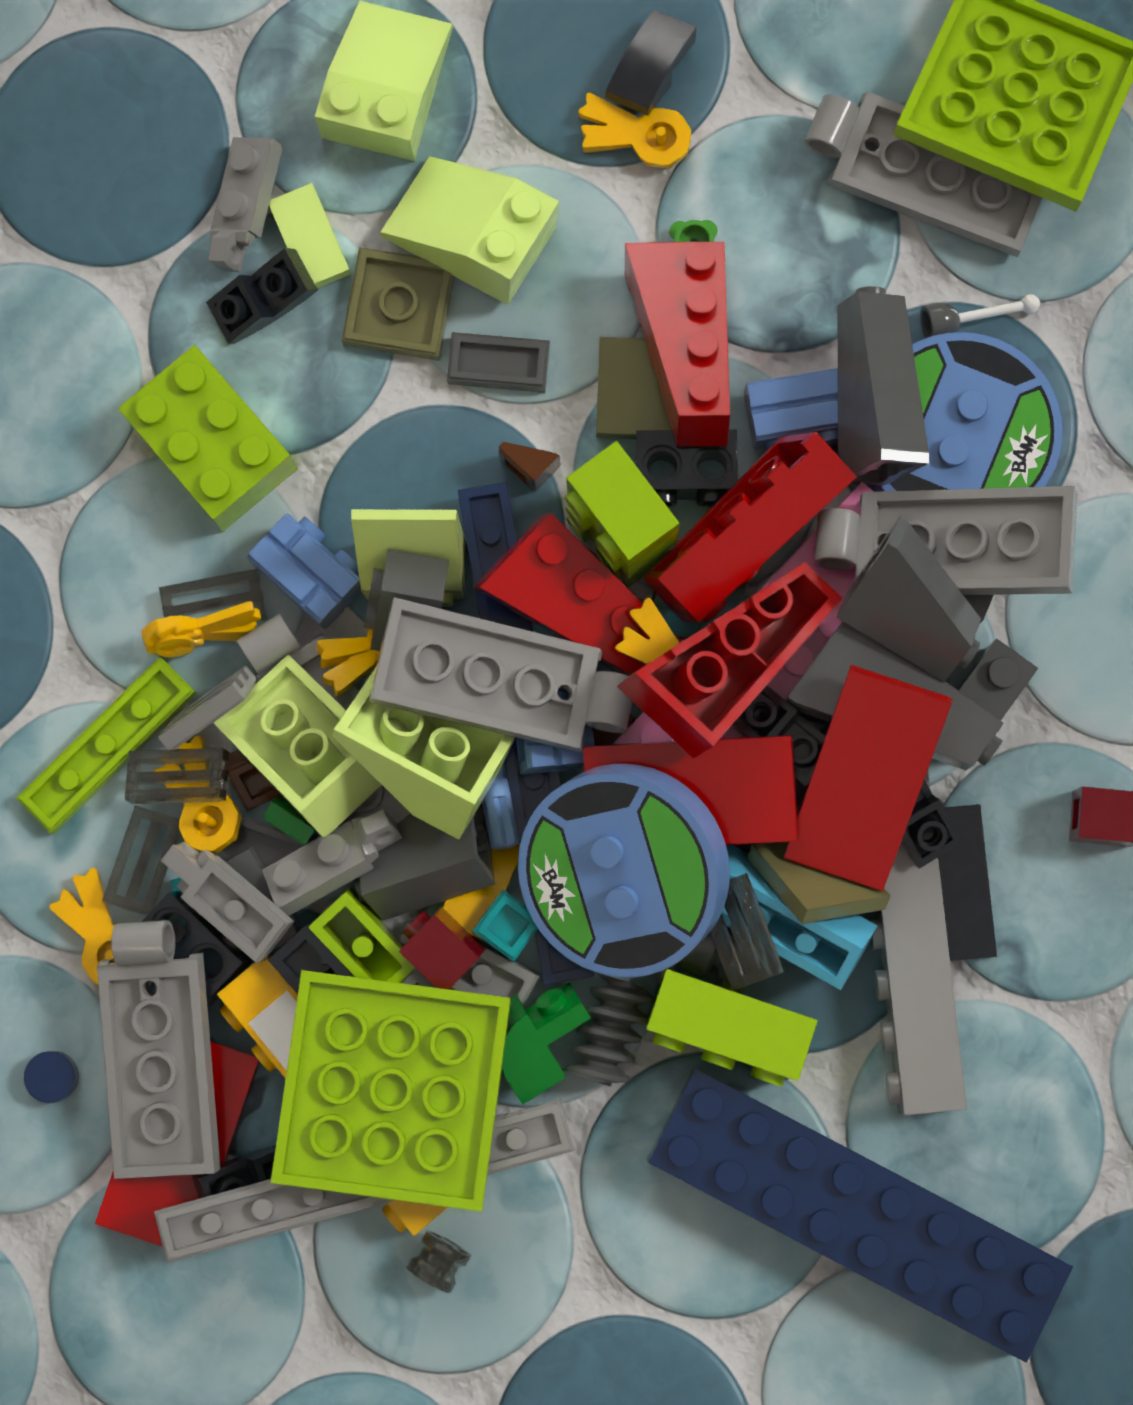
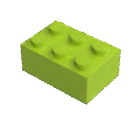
[118,344,298,532]
[564,441,680,588]
[645,969,818,1087]

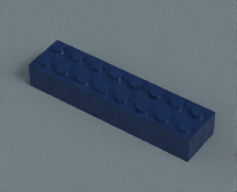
[647,1067,1073,1363]

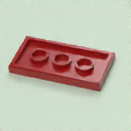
[784,664,952,891]
[583,735,798,844]
[95,1041,260,1247]

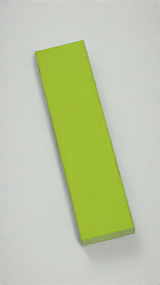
[16,657,198,835]

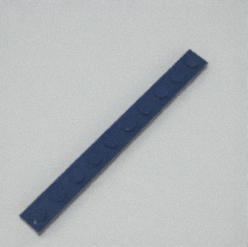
[458,482,595,985]

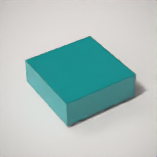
[471,889,538,962]

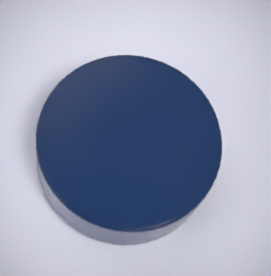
[24,1051,79,1103]

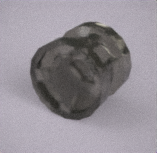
[406,1230,471,1293]

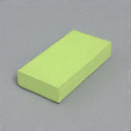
[269,183,351,289]

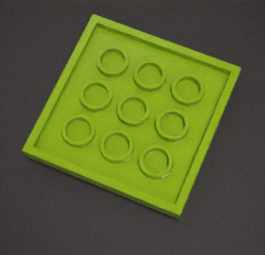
[893,0,1133,212]
[271,970,511,1212]

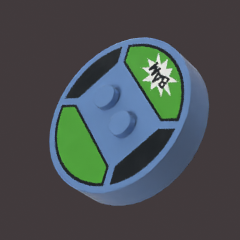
[870,332,1063,492]
[518,764,730,977]

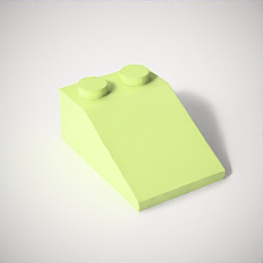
[315,1,453,162]
[380,156,559,305]
[351,509,466,607]
[214,655,382,838]
[332,666,515,840]

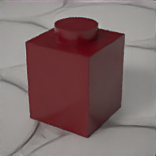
[1069,786,1133,847]
[399,907,486,990]

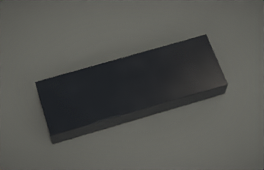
[938,804,997,961]

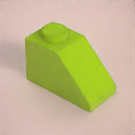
[308,887,415,983]

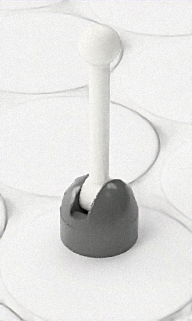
[920,294,1040,338]

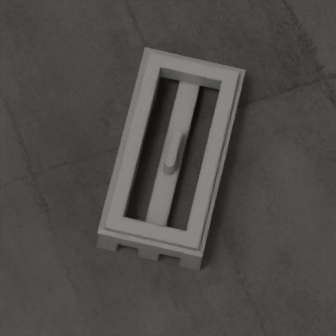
[157,665,257,751]

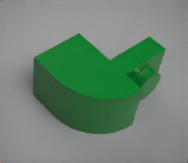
[502,983,591,1105]

